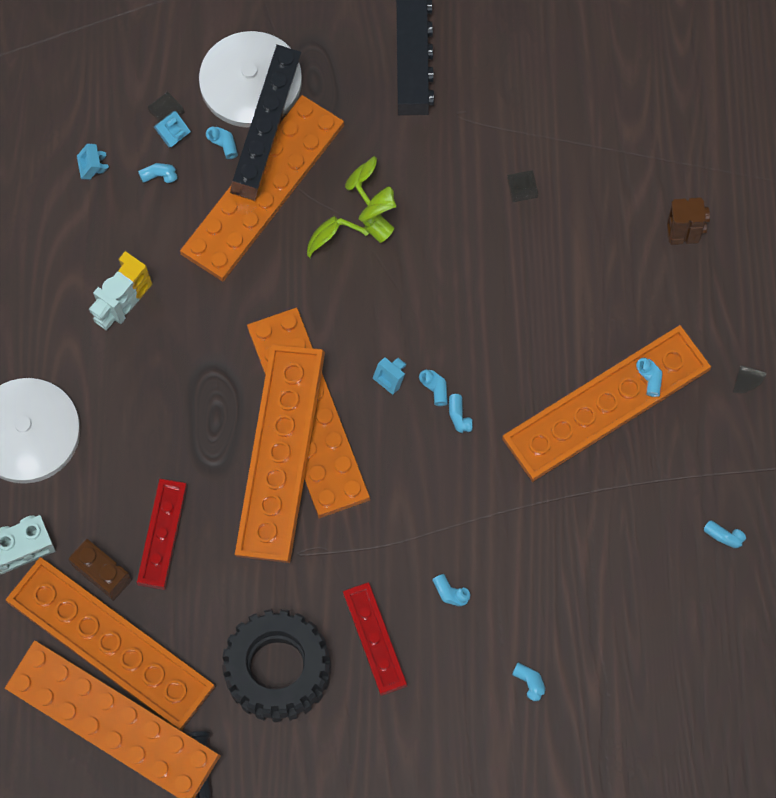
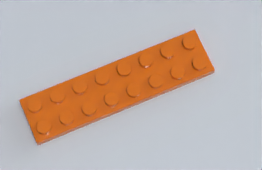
[180,95,344,282]
[247,307,370,519]
[502,325,711,482]
[235,345,325,563]
[5,557,215,731]
[5,640,221,798]

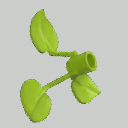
[307,156,396,259]

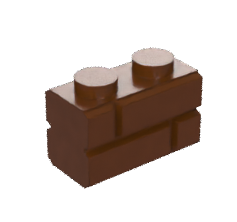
[667,198,710,245]
[69,539,131,601]

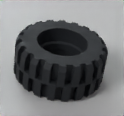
[222,609,331,722]

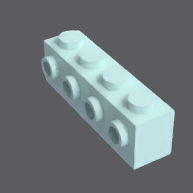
[0,515,56,575]

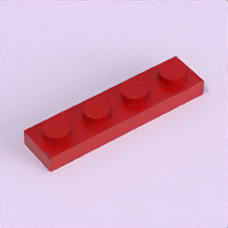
[137,479,187,590]
[343,582,407,696]

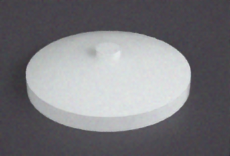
[199,31,302,127]
[0,378,80,483]

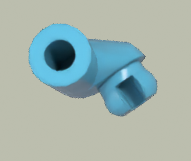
[206,126,238,159]
[138,163,178,183]
[636,358,663,397]
[419,369,448,406]
[449,394,472,433]
[704,520,746,549]
[432,574,471,606]
[512,663,546,701]

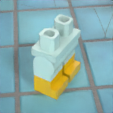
[89,251,152,331]

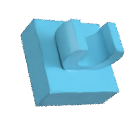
[154,111,191,147]
[77,144,109,179]
[373,358,406,395]

